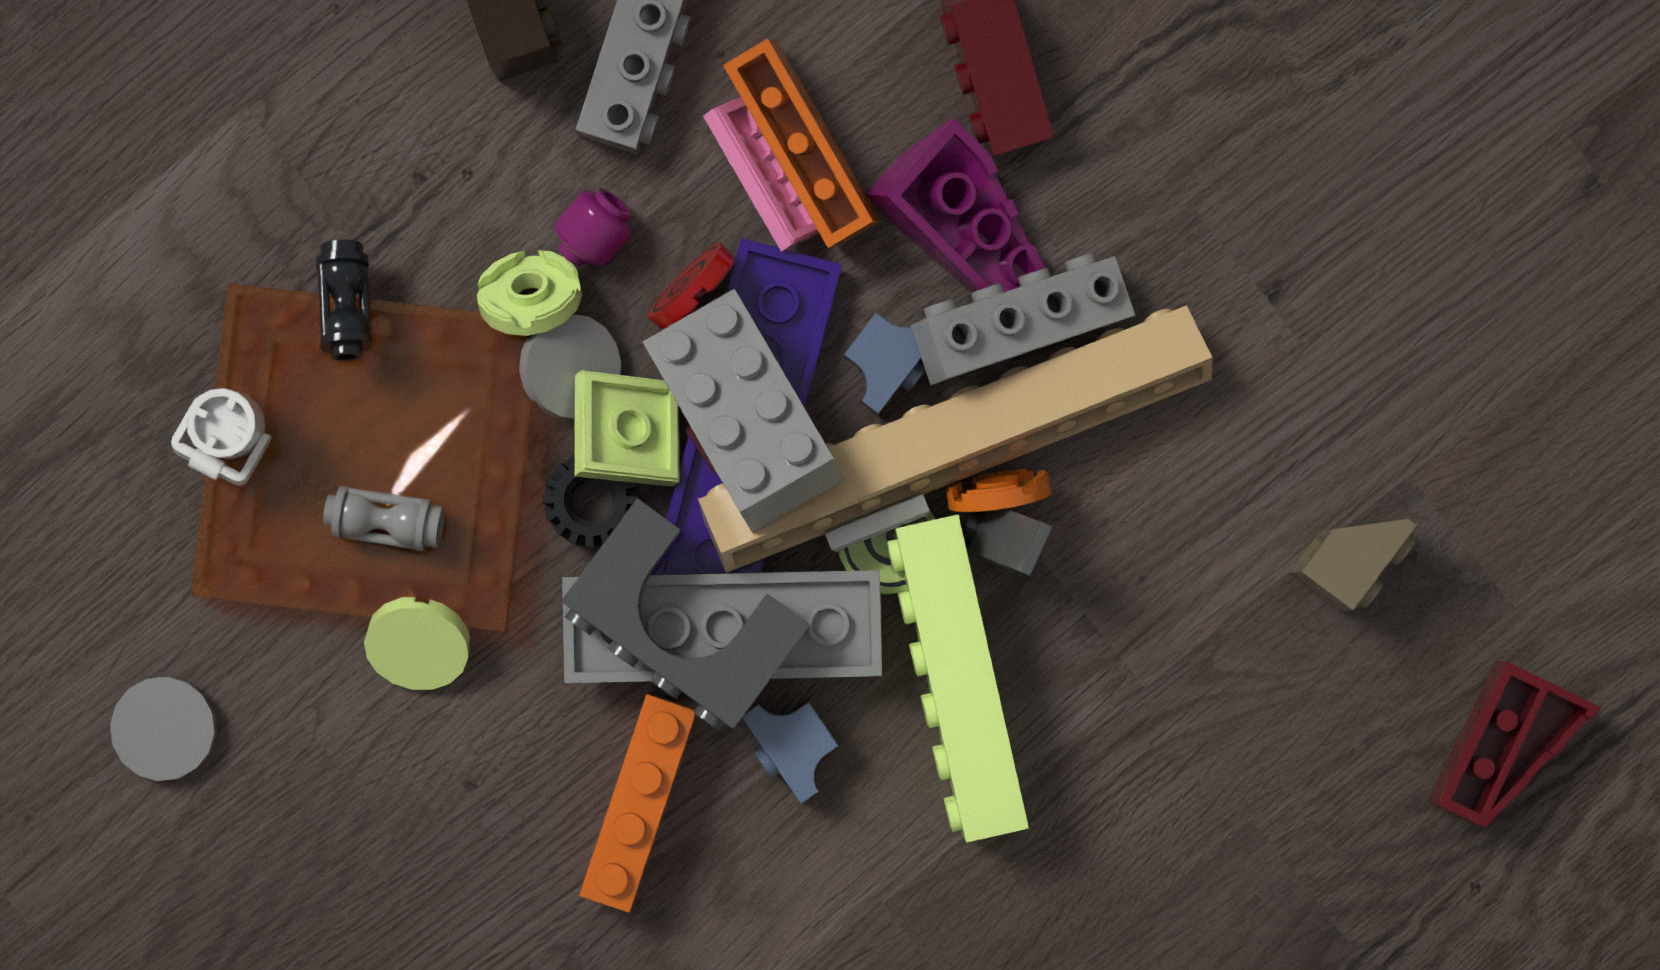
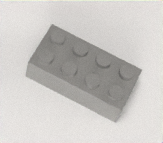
[642,289,845,533]

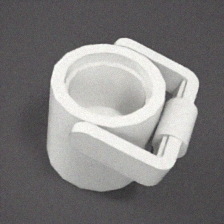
[171,388,272,486]

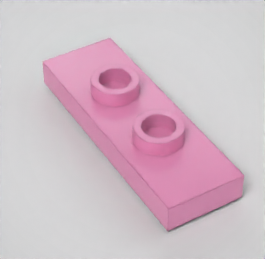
[703,97,819,252]

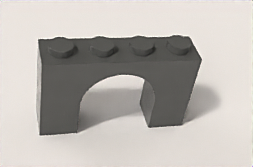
[561,498,810,731]

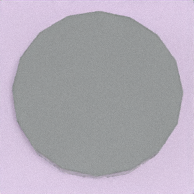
[519,314,622,419]
[110,676,217,781]

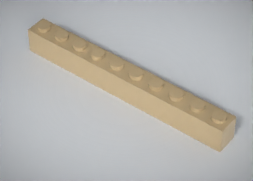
[698,305,1213,573]

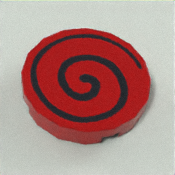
[648,242,734,330]

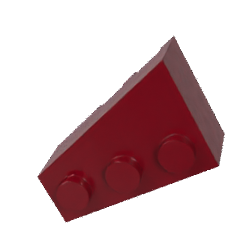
[939,0,1054,156]
[1427,660,1602,828]

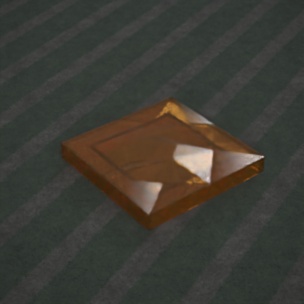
[190,283,534,632]

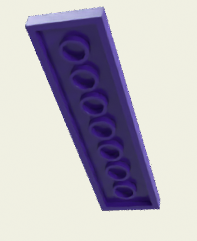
[652,238,842,575]

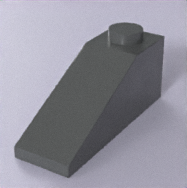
[963,509,1052,578]

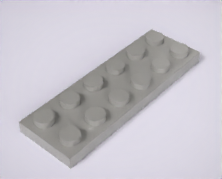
[562,570,882,683]

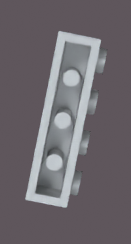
[575,0,691,155]
[910,252,1135,385]

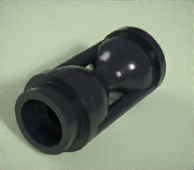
[316,239,373,361]

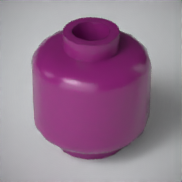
[555,188,632,267]

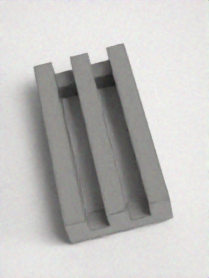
[825,494,930,552]

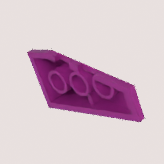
[865,118,1046,293]

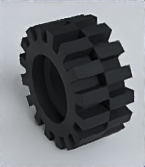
[543,455,639,547]

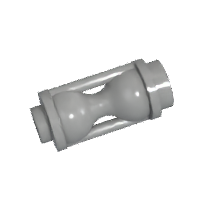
[323,486,445,551]

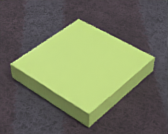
[575,370,680,487]

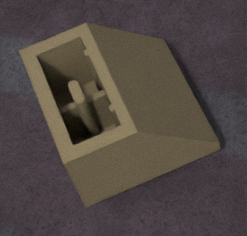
[1289,519,1417,611]

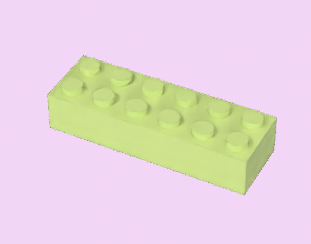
[886,514,1029,843]

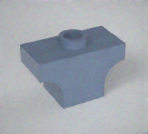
[844,313,926,416]
[742,701,838,803]

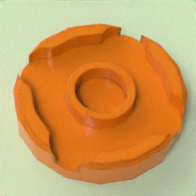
[946,469,1052,512]

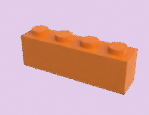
[723,38,881,248]
[579,693,697,913]

